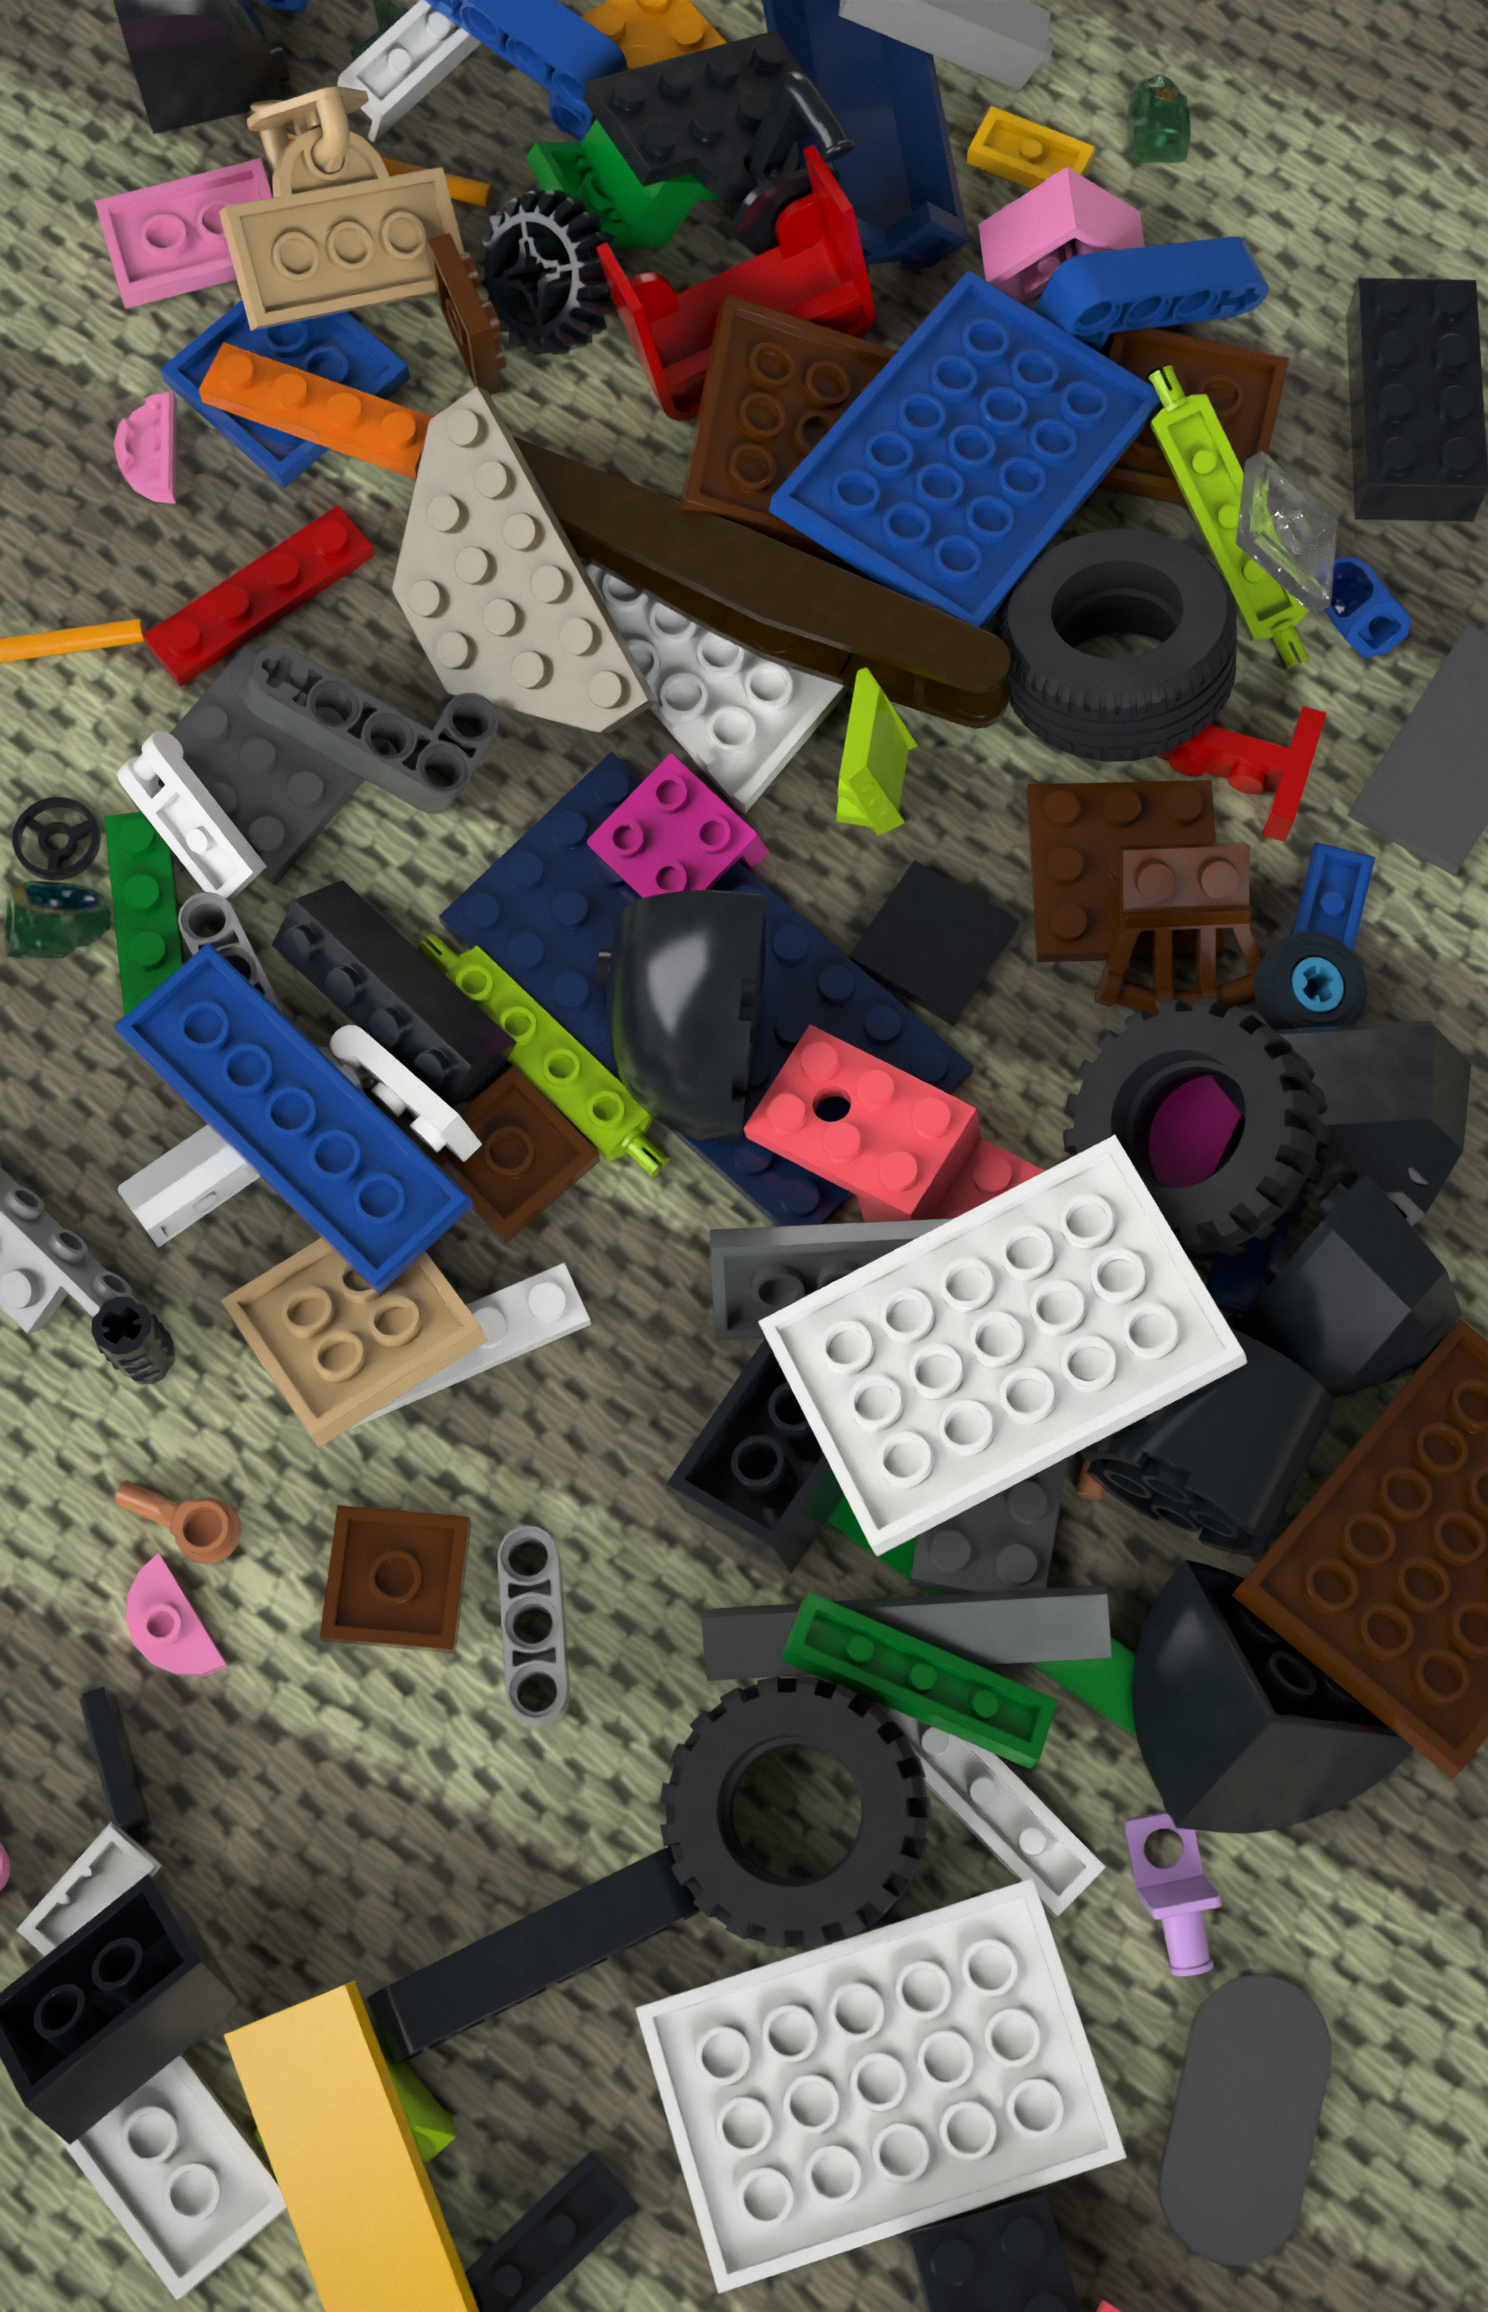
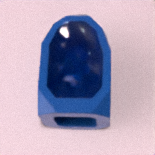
[1317,557,1411,658]

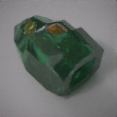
[1127,74,1191,163]

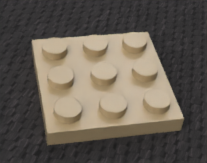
[220,1238,487,1448]

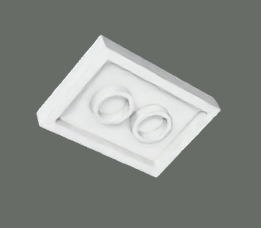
[55,2052,287,2300]

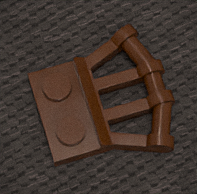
[1094,842,1262,1016]

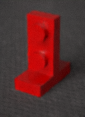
[1158,706,1327,842]

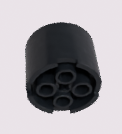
[1080,1328,1334,1556]

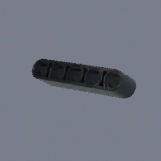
[367,1847,701,2065]

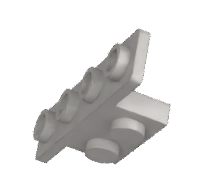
[0,1161,141,1334]

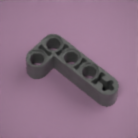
[243,646,499,814]

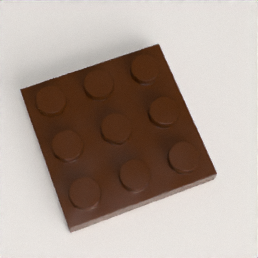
[1097,328,1289,507]
[1027,780,1225,962]

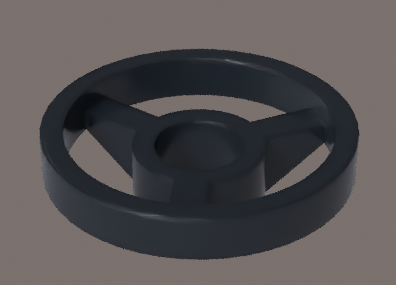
[12,797,101,881]

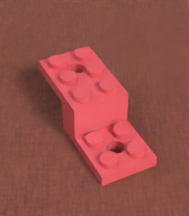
[744,1025,1045,1222]

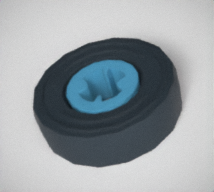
[1253,932,1368,1029]

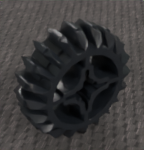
[474,190,624,355]

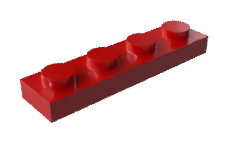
[142,505,375,687]

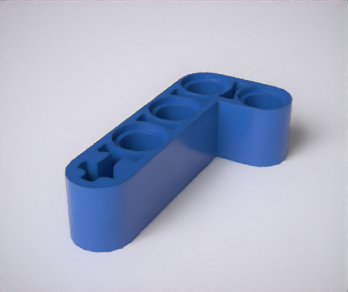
[425,0,627,143]
[1033,237,1269,352]

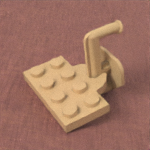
[219,86,464,331]

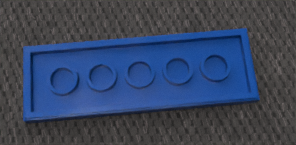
[113,942,474,1294]

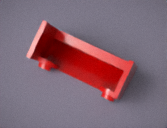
[596,145,876,421]

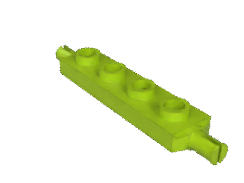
[1149,365,1310,670]
[417,933,671,1178]

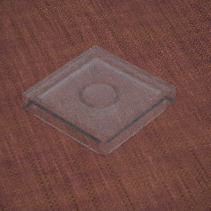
[1236,451,1338,615]

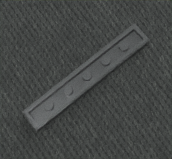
[701,1585,1112,1681]

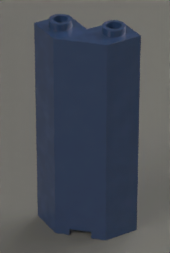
[762,0,969,275]

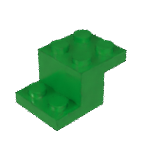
[526,119,728,249]

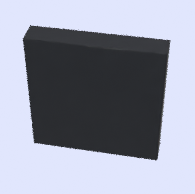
[849,859,1020,1026]

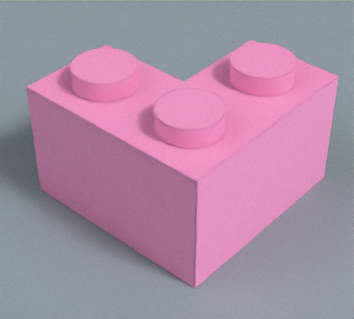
[978,167,1145,302]

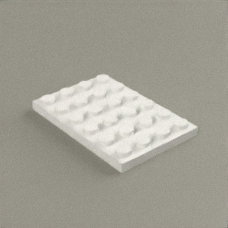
[758,1135,1247,1556]
[635,1878,1127,2293]

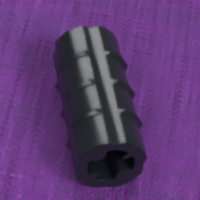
[91,1297,175,1385]

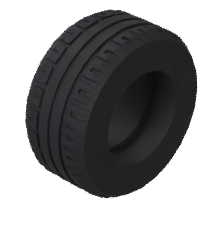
[1000,529,1237,762]

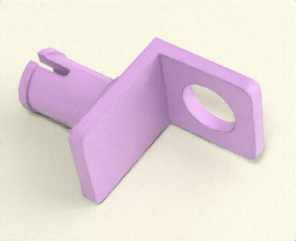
[1124,1811,1222,1976]

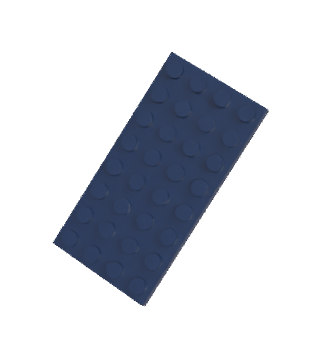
[439,752,974,1227]

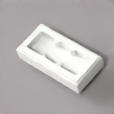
[16,1821,165,1956]

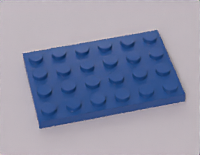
[769,270,1162,630]

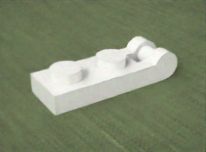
[117,730,267,902]
[330,1025,482,1162]

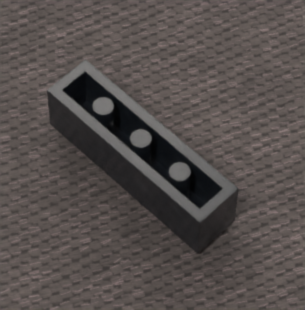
[272,880,517,1107]

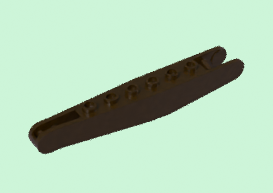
[512,435,1011,729]

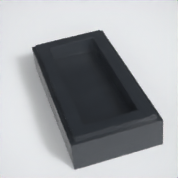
[79,1687,151,1832]

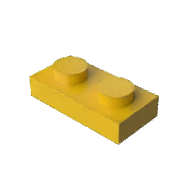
[966,106,1095,189]

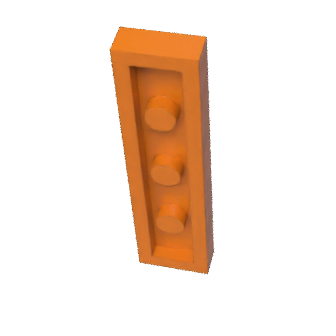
[198,342,433,479]

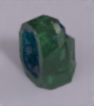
[4,880,112,959]

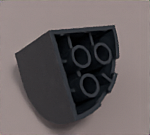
[113,0,290,134]
[596,890,767,1146]
[1132,1560,1415,1834]

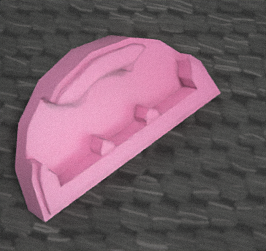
[114,390,177,504]
[126,1553,229,1677]

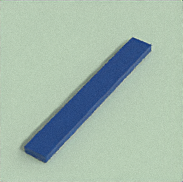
[1206,842,1375,1315]

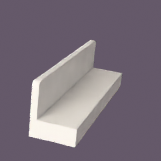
[337,0,481,143]
[118,1046,365,1248]

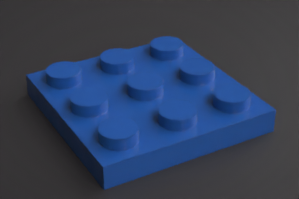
[160,300,410,489]

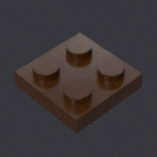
[428,232,506,395]
[419,1066,600,1244]
[320,1505,472,1654]

